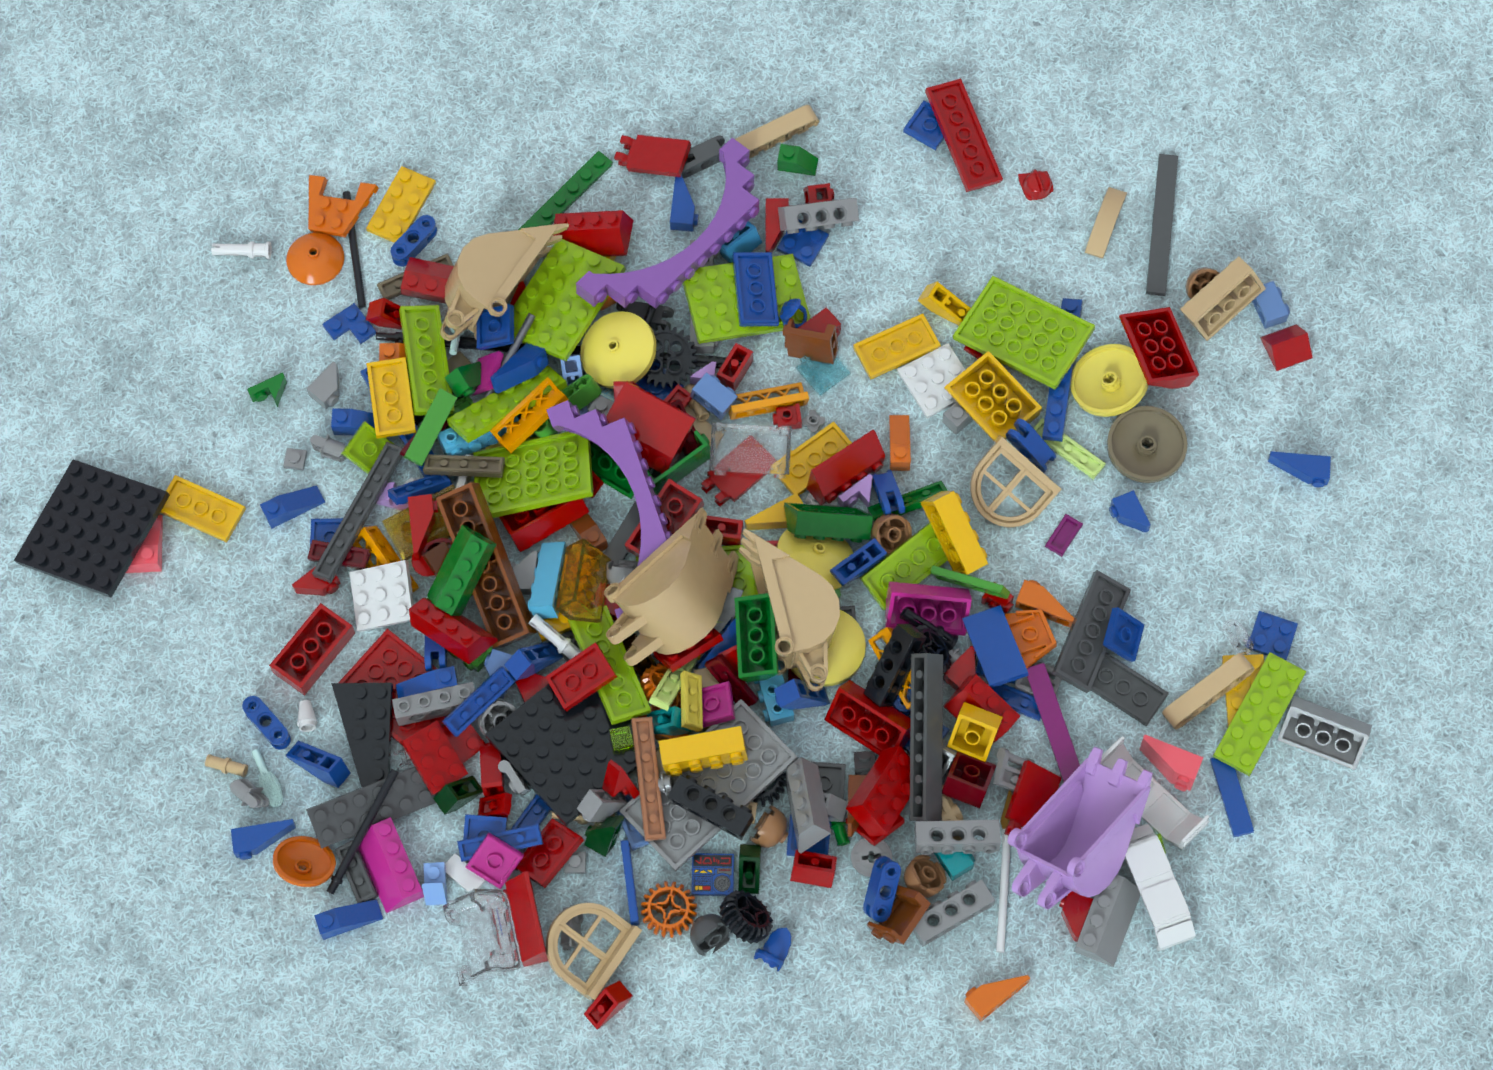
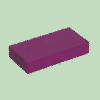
[1045,514,1083,557]

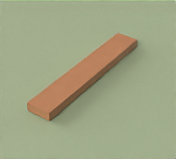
[631,717,666,841]

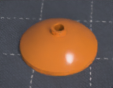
[286,232,344,285]
[273,836,336,887]

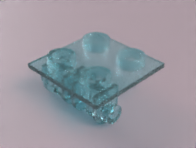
[795,356,851,396]

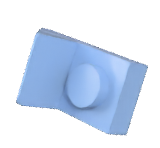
[422,862,447,905]

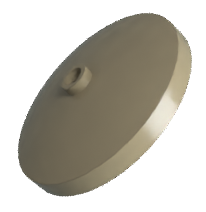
[1107,406,1188,483]

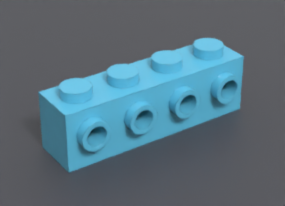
[438,416,519,456]
[528,542,571,619]
[754,661,794,727]

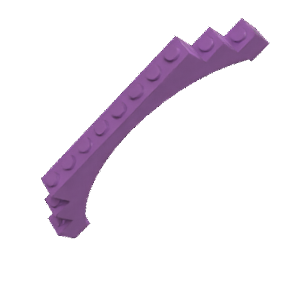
[576,138,760,309]
[546,400,672,619]

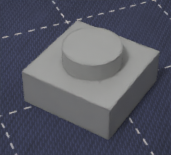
[283,448,307,470]
[564,852,586,874]

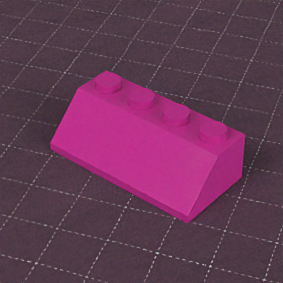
[885,582,972,636]
[359,817,424,914]

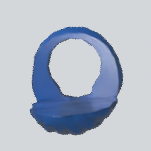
[779,298,807,328]
[754,928,791,972]

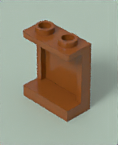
[783,318,839,364]
[867,885,931,945]

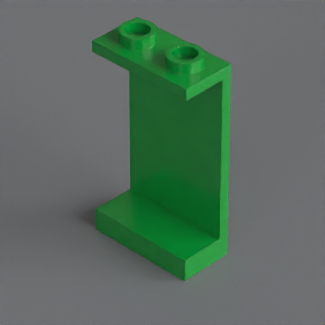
[647,430,712,495]

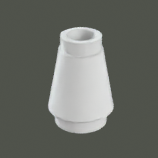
[297,700,317,732]

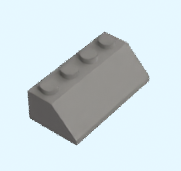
[1277,696,1372,770]
[786,757,831,853]
[1074,875,1140,967]

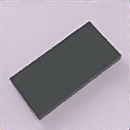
[1090,653,1169,727]

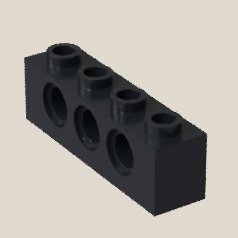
[864,624,927,707]
[668,775,754,841]

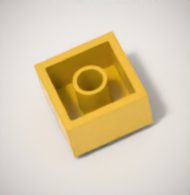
[947,702,1003,762]

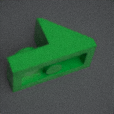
[247,372,287,407]

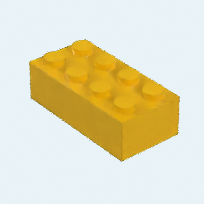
[920,491,988,575]
[658,726,748,777]

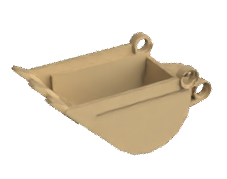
[440,223,569,341]
[604,507,739,666]
[739,529,840,691]

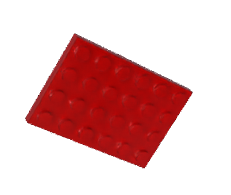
[338,629,448,746]

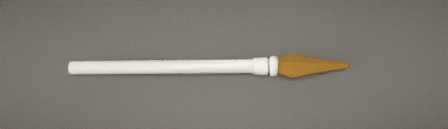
[996,790,1012,953]

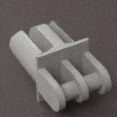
[310,435,346,462]
[230,779,270,808]

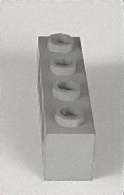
[778,198,859,234]
[392,682,475,726]
[914,820,1001,855]
[913,879,995,947]

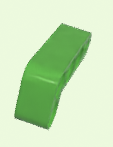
[535,374,602,438]

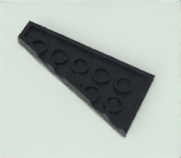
[331,683,393,787]

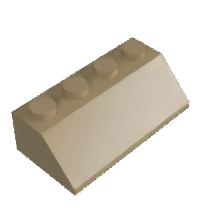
[1180,256,1266,341]

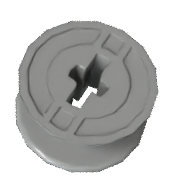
[851,838,892,877]

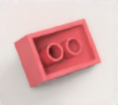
[126,515,163,573]
[1139,735,1203,791]

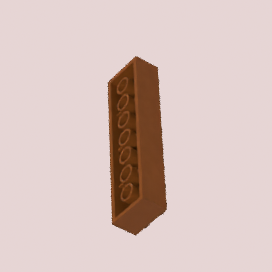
[436,482,537,648]

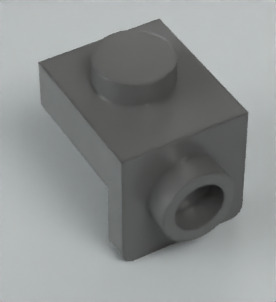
[854,751,875,775]

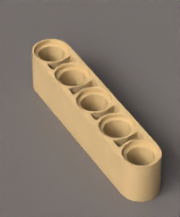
[735,105,820,158]
[1162,653,1255,730]

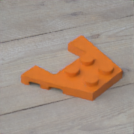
[308,175,379,237]
[1005,609,1057,668]

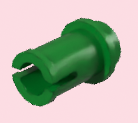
[830,821,850,847]

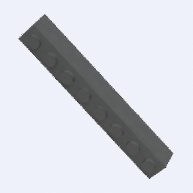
[910,653,943,821]

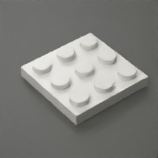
[897,343,965,419]
[349,560,414,632]

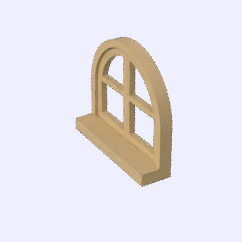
[970,436,1061,527]
[546,903,642,1000]

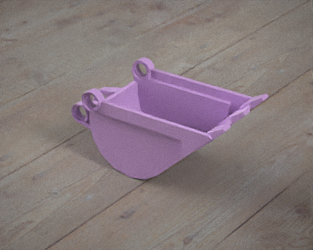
[1008,747,1153,909]

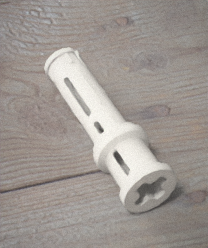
[211,241,272,259]
[528,614,581,659]

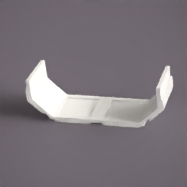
[1100,736,1210,849]
[1125,824,1196,951]

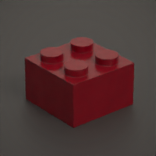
[942,751,997,809]

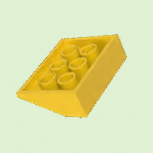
[944,351,1042,441]

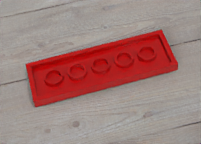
[925,78,1003,192]

